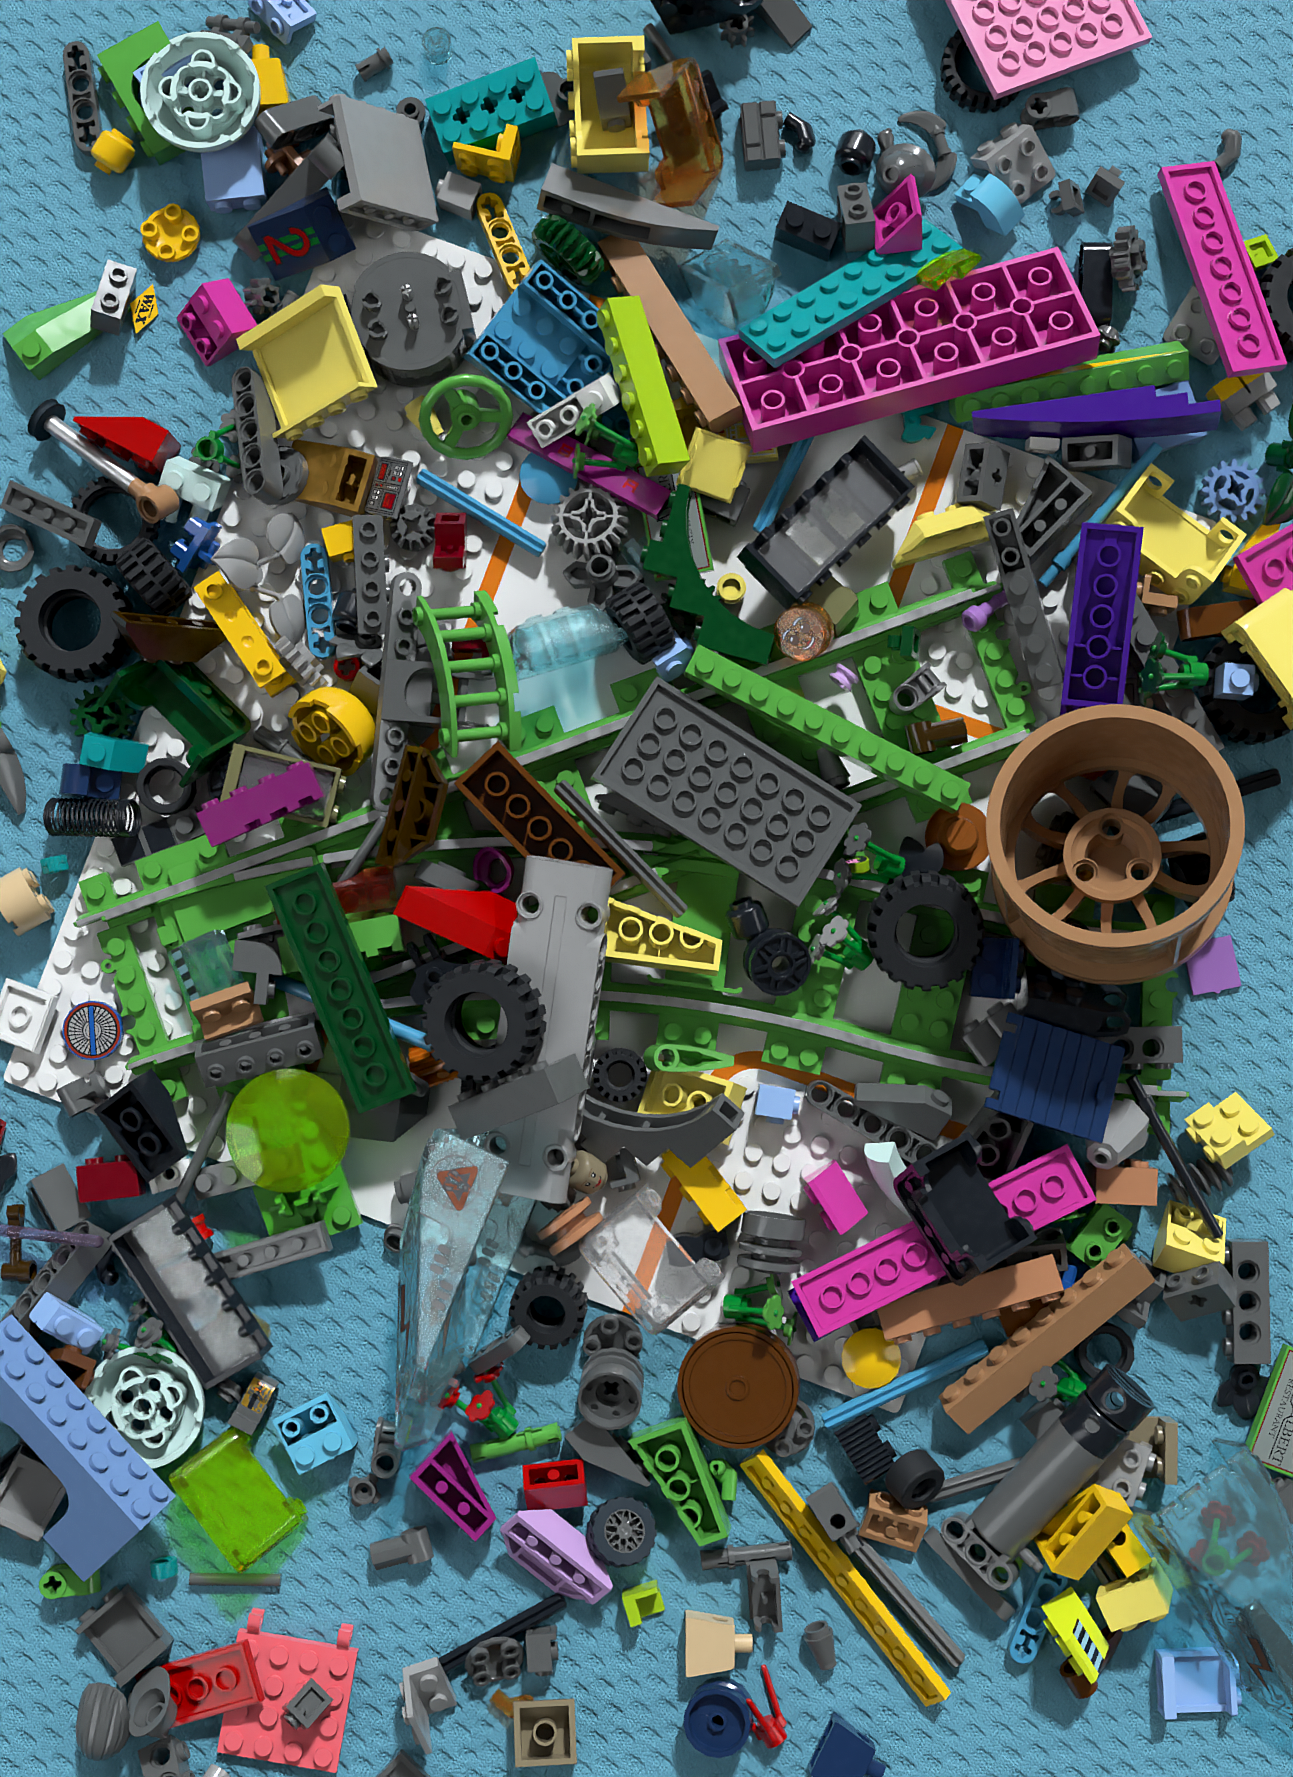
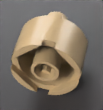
[0,867,55,936]

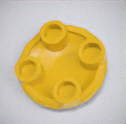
[140,203,200,262]
[841,1328,901,1389]

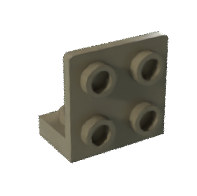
[1126,1416,1178,1485]

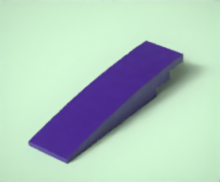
[972,385,1221,440]
[1060,522,1144,716]

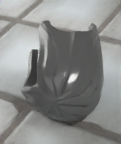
[75,1682,132,1761]

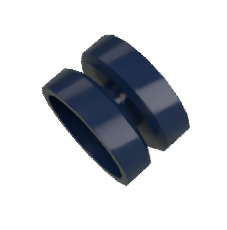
[683,1677,754,1758]

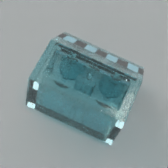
[167,930,245,1009]

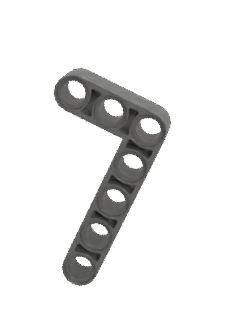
[232,133,344,262]

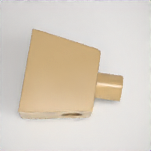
[685,1610,753,1677]

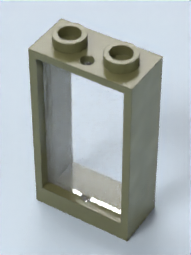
[220,743,347,828]

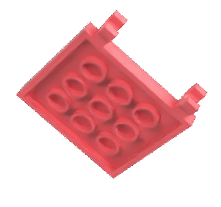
[217,1607,359,1773]

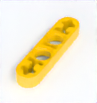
[476,192,530,294]

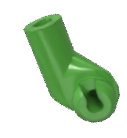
[709,1458,737,1501]

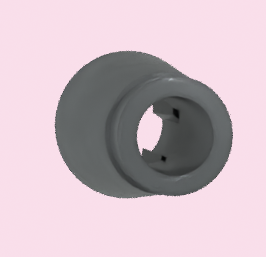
[816,748,851,790]
[804,1620,837,1670]

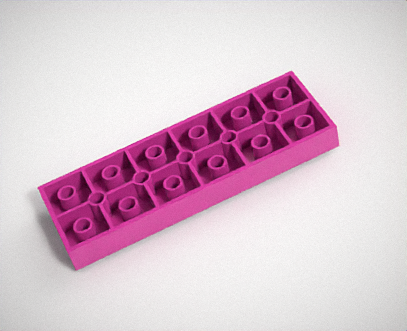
[718,247,1100,453]

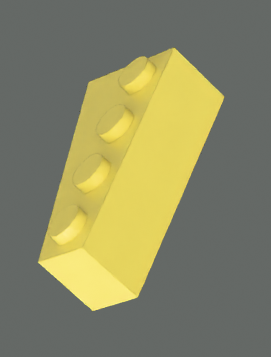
[604,897,722,976]

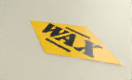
[130,284,159,334]

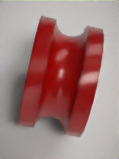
[333,657,362,682]

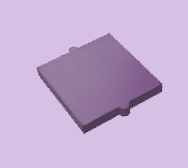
[1185,935,1241,995]

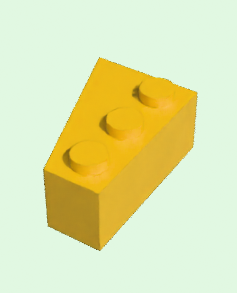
[660,1149,747,1232]
[1034,1484,1133,1581]

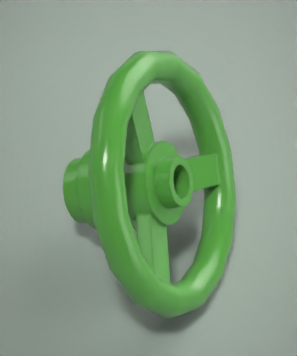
[418,374,514,460]

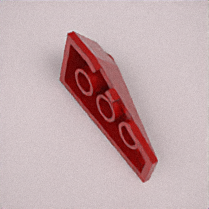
[393,885,518,965]

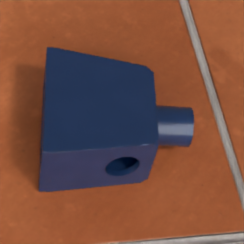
[808,1712,886,1777]

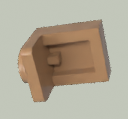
[1136,574,1179,617]

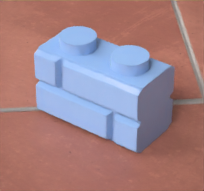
[29,1292,104,1355]

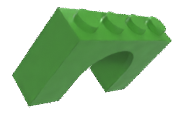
[97,21,194,166]

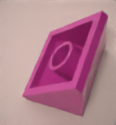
[873,174,922,255]

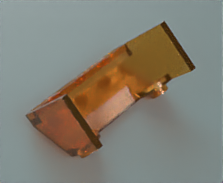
[617,57,724,208]

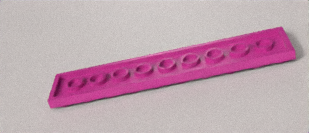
[791,1144,1097,1338]

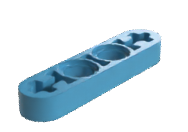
[300,543,336,660]
[1007,1557,1068,1664]

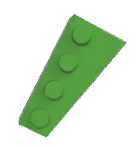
[277,911,405,975]
[628,1414,731,1547]

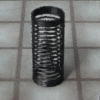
[43,798,142,838]

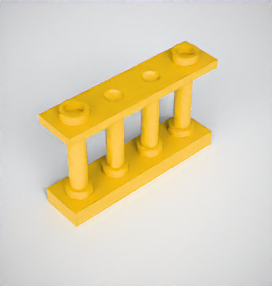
[193,571,297,698]

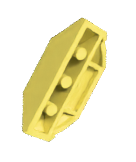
[891,503,991,570]

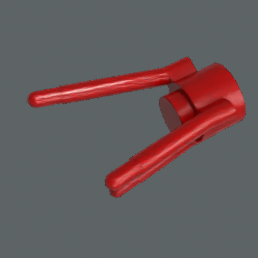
[746,1664,787,1749]

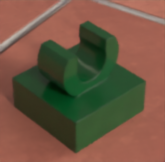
[887,626,921,661]

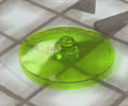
[226,1069,350,1192]

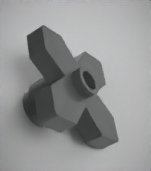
[563,546,645,617]

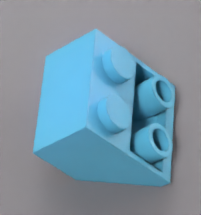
[272,1392,358,1475]

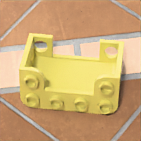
[1104,463,1247,605]

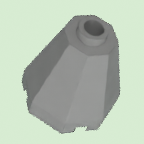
[1085,1096,1149,1170]

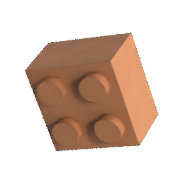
[1084,1158,1158,1206]

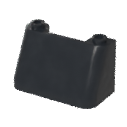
[893,1132,1038,1286]

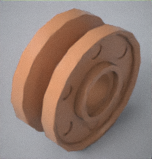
[537,1196,604,1256]

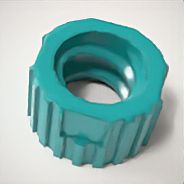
[40,855,69,875]
[150,1555,178,1580]

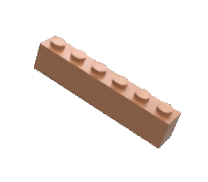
[877,1254,1065,1345]

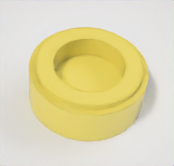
[716,573,746,604]

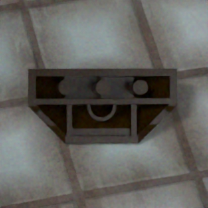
[110,611,227,665]
[375,745,449,868]

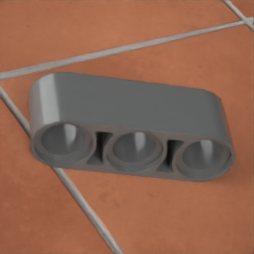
[254,95,335,150]

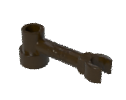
[1,1204,37,1284]

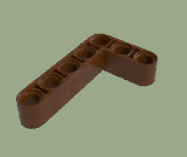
[1176,598,1258,642]

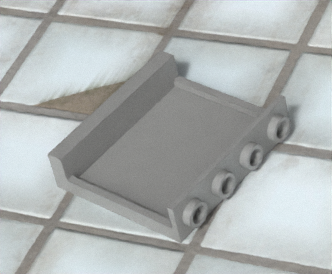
[318,94,439,232]

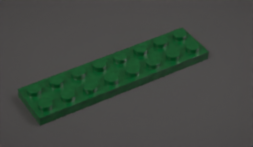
[265,862,417,1114]

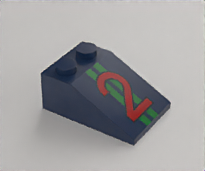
[247,187,356,281]

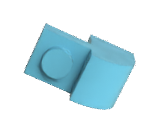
[954,173,1025,236]

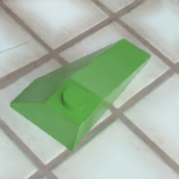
[2,291,131,380]

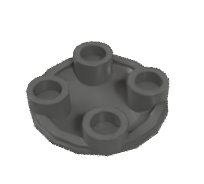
[583,1314,643,1357]
[763,1399,815,1457]
[465,1637,525,1687]

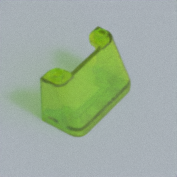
[169,1425,308,1574]

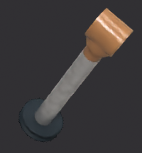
[27,399,179,524]

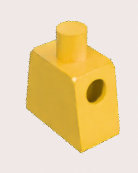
[251,44,291,117]
[1106,1524,1153,1578]

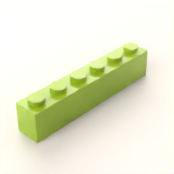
[597,295,690,477]

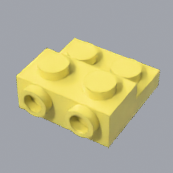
[1184,1092,1274,1170]

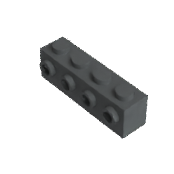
[195,1012,325,1088]

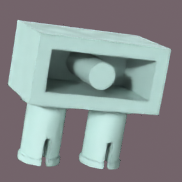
[158,456,232,523]

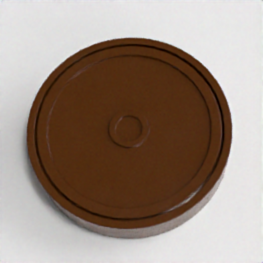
[677,1322,800,1449]

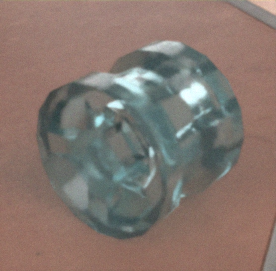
[422,27,453,65]

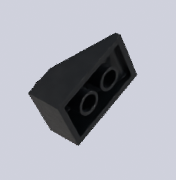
[94,1068,189,1183]

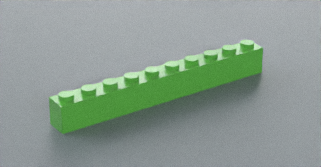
[684,644,971,814]

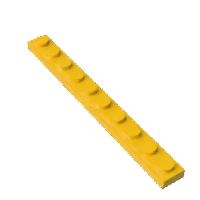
[739,1449,951,1707]

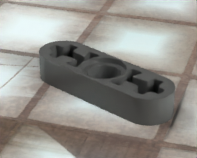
[467,1325,531,1375]

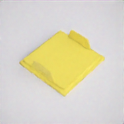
[675,427,751,504]

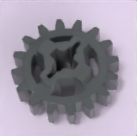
[1109,225,1148,292]

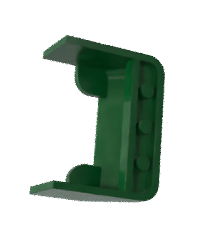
[98,660,251,788]

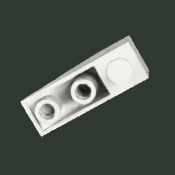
[527,372,622,448]

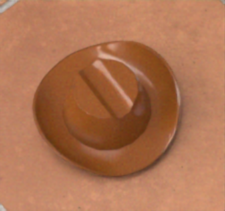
[925,802,989,871]

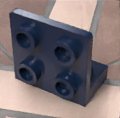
[969,937,1024,1000]

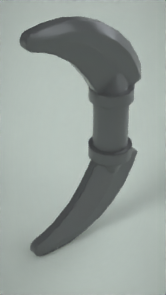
[898,111,957,192]
[508,1208,593,1267]

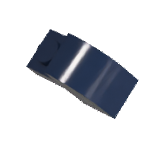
[59,763,123,799]

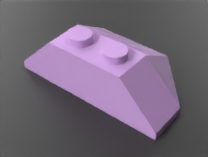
[500,1509,613,1605]

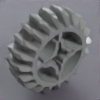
[550,482,631,561]

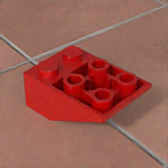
[73,416,181,476]

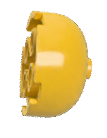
[288,687,376,776]

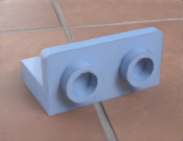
[248,0,317,45]

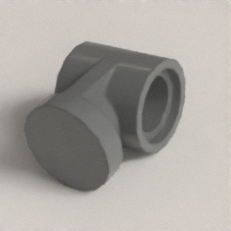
[56,1071,111,1118]

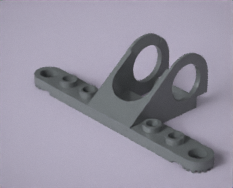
[369,572,494,812]

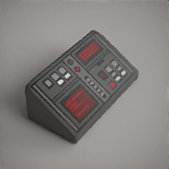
[365,456,413,519]

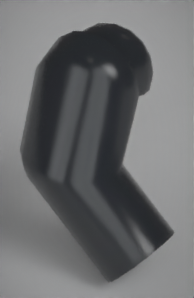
[783,112,816,154]
[95,1246,119,1286]

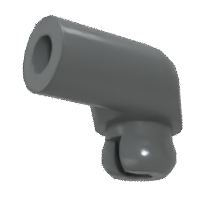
[1213,128,1242,174]

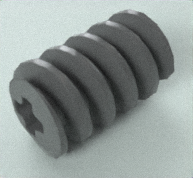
[1165,1158,1234,1206]

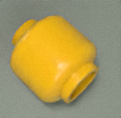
[91,128,135,176]

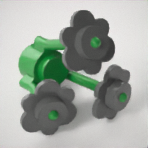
[101,1297,180,1364]

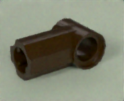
[904,717,968,756]

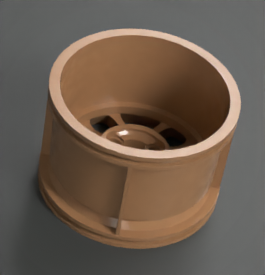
[986,704,1245,985]

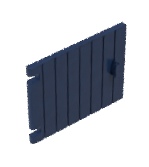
[984,1012,1125,1144]

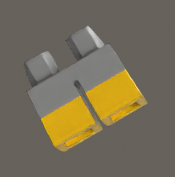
[1205,372,1280,431]

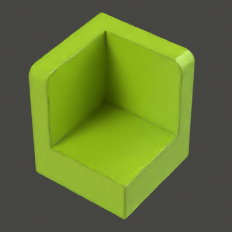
[622,1579,665,1627]

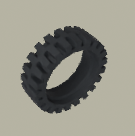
[940,29,1021,114]
[71,476,160,566]

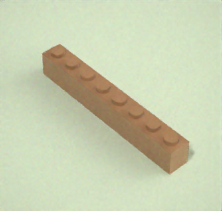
[597,235,743,434]
[938,1243,1156,1434]

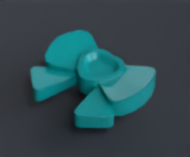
[901,405,936,444]

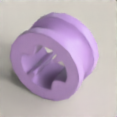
[829,664,859,693]

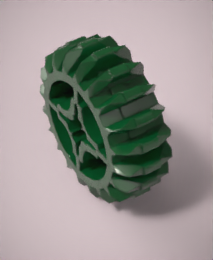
[531,213,604,287]

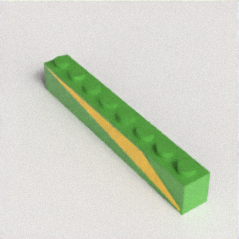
[948,341,1189,423]

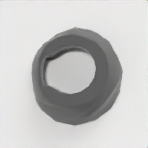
[0,524,34,572]

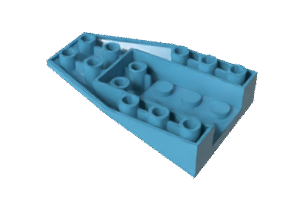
[463,259,632,440]

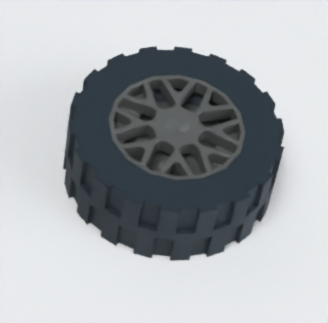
[586,1496,657,1568]

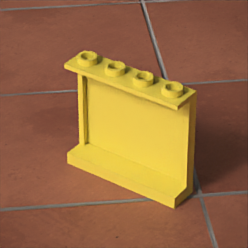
[236,284,378,441]

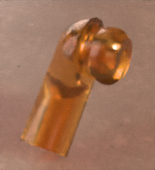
[489,1688,534,1718]

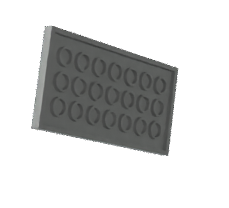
[591,676,862,908]

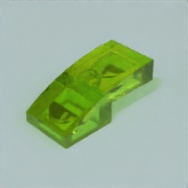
[915,249,982,291]

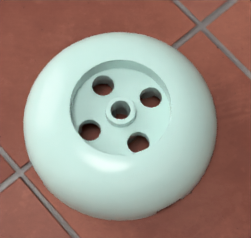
[140,32,261,153]
[84,1346,205,1469]

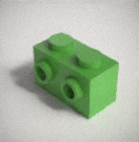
[1066,1203,1133,1269]

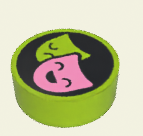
[844,856,870,873]

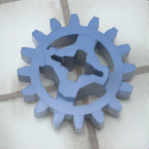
[1199,459,1266,524]

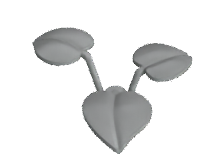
[210,513,306,646]

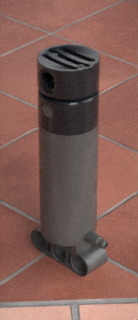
[941,1364,1154,1591]

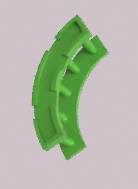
[412,590,521,758]

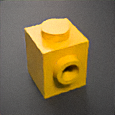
[321,520,354,563]

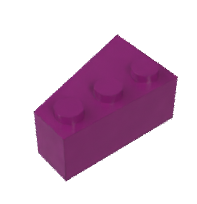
[409,1429,497,1542]

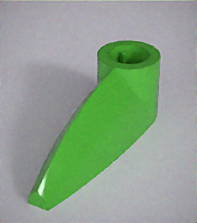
[643,1044,734,1072]

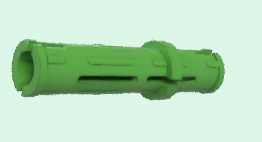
[470,1422,562,1464]

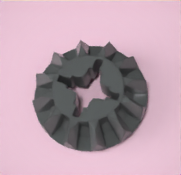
[389,503,435,551]

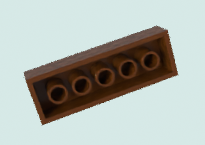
[454,741,626,912]

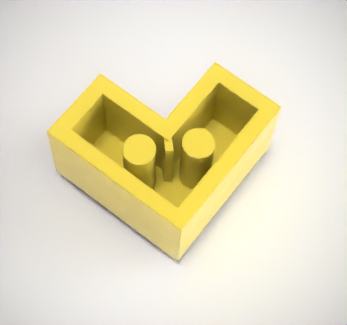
[1096,1556,1173,1632]

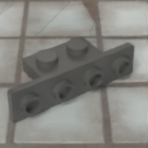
[352,515,390,635]

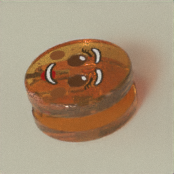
[774,602,834,661]

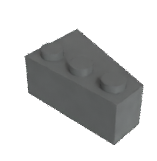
[1017,455,1093,565]

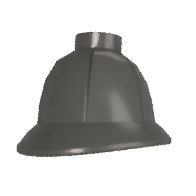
[876,143,936,198]

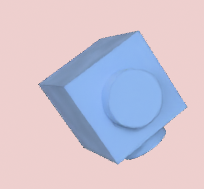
[1214,662,1259,700]
[754,1083,800,1124]

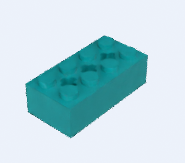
[425,57,558,166]

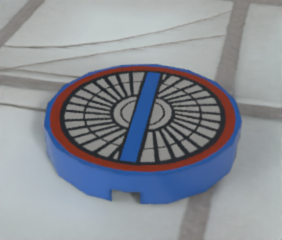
[62,1001,124,1060]

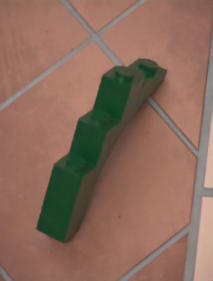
[640,483,776,667]

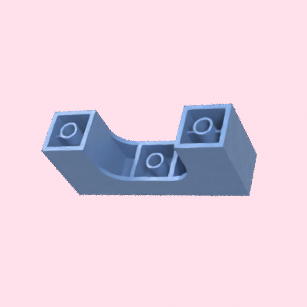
[0,1314,176,1582]

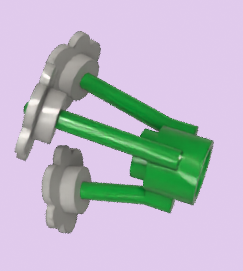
[808,892,874,971]

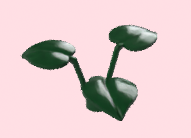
[1262,404,1293,526]

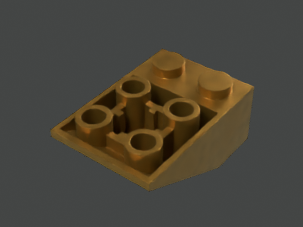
[282,439,378,517]

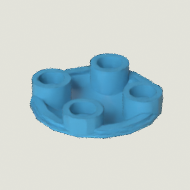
[519,452,578,505]

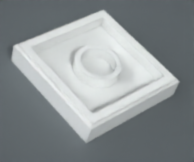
[0,978,60,1054]

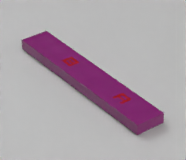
[507,412,671,520]

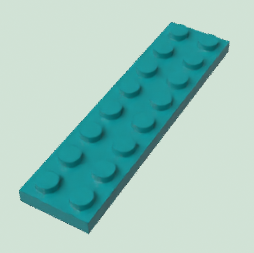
[738,219,963,368]

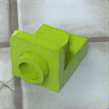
[1244,234,1278,272]

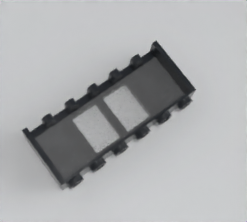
[737,435,915,610]
[107,1194,273,1390]

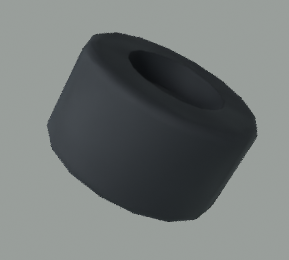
[885,1449,945,1509]

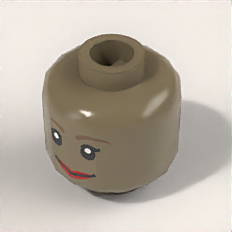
[569,1150,608,1194]

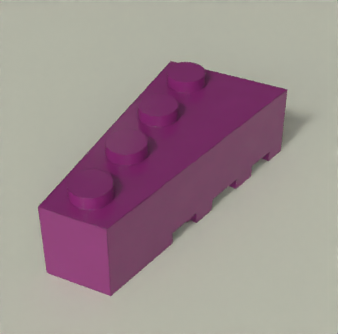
[196,760,326,847]

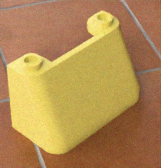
[1221,588,1293,730]

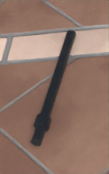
[1125,1075,1223,1239]

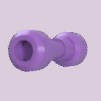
[961,587,1009,632]

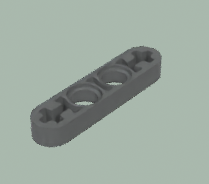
[63,41,103,157]
[923,1526,1016,1623]

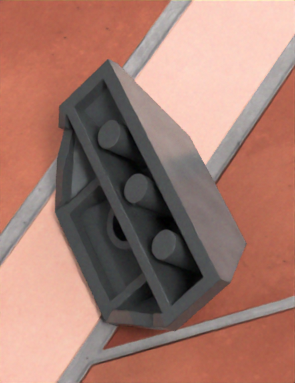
[307,1070,430,1142]

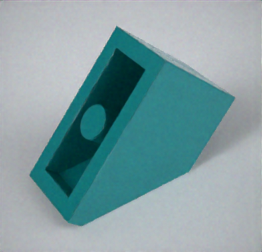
[79,732,150,773]

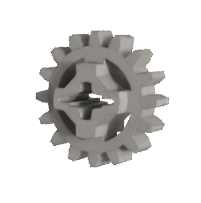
[274,635,329,689]

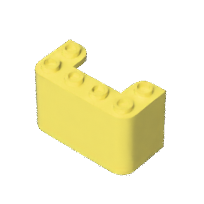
[566,35,650,174]

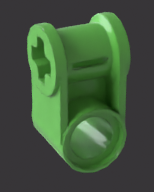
[39,1563,102,1599]

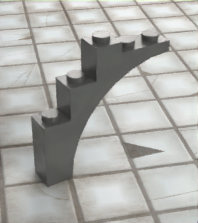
[580,1093,745,1168]

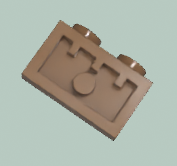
[189,981,264,1041]
[858,1489,928,1553]

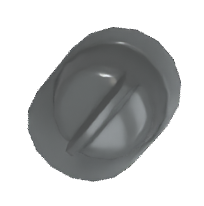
[129,1666,178,1739]

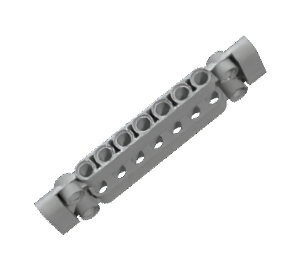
[482,855,613,1204]

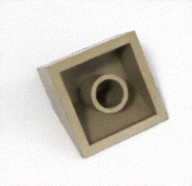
[513,1698,577,1767]

